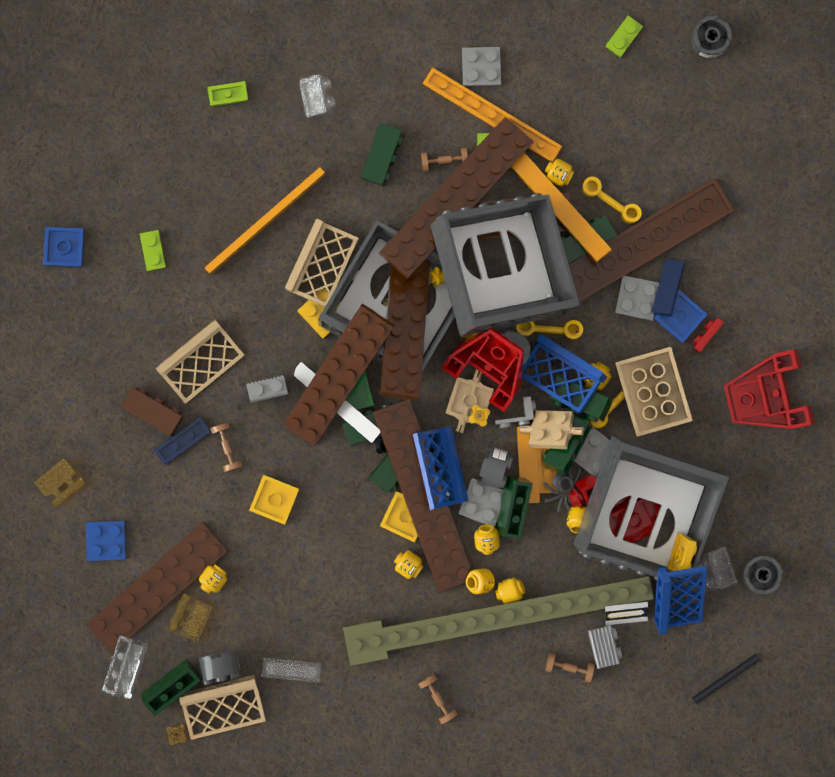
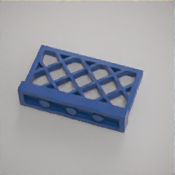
[522,334,607,414]
[413,426,468,510]
[654,566,707,635]

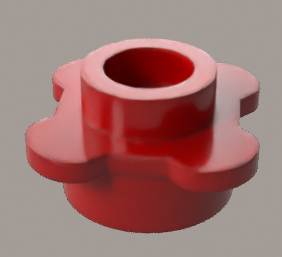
[568,488,584,509]

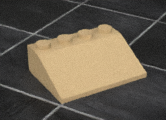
[615,347,693,437]

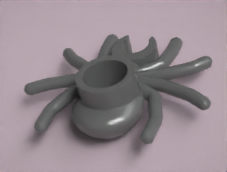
[544,468,582,512]

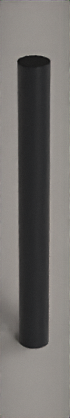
[692,654,759,704]

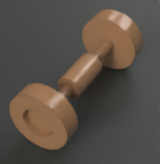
[421,148,468,172]
[210,422,243,472]
[545,653,595,683]
[418,674,458,724]

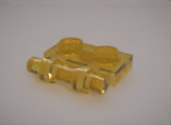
[34,458,85,508]
[168,594,214,642]

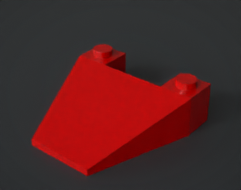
[441,328,524,412]
[724,349,815,429]
[574,460,659,543]

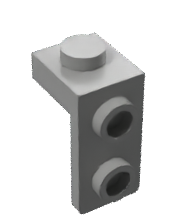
[495,396,536,428]

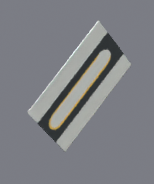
[605,602,648,625]

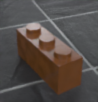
[121,386,183,437]

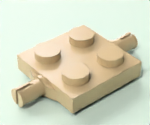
[445,369,494,433]
[520,410,584,449]

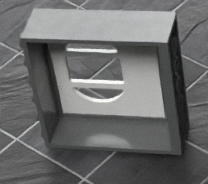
[430,193,580,337]
[318,220,477,376]
[573,436,729,587]

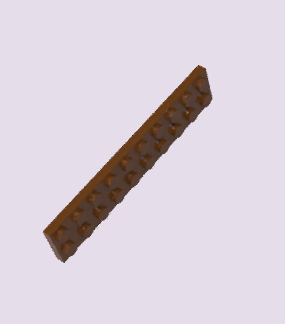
[379,117,534,279]
[569,178,734,303]
[373,399,472,592]

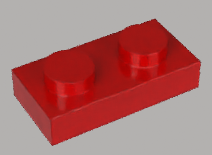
[692,318,724,353]

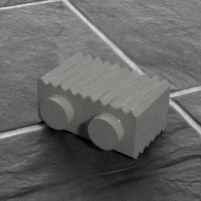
[247,375,289,403]
[588,625,622,669]

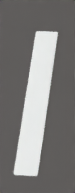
[294,362,380,443]

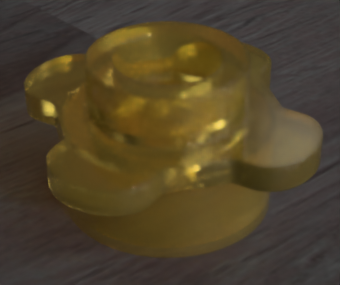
[166,724,187,745]

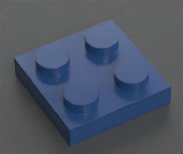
[43,227,85,267]
[653,290,708,343]
[86,521,126,561]

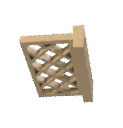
[285,219,359,307]
[156,320,244,404]
[179,674,266,740]

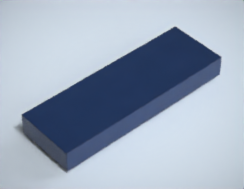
[652,259,685,317]
[154,416,211,465]

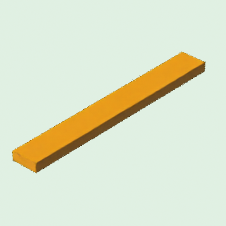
[423,67,562,163]
[511,153,612,263]
[205,167,326,275]

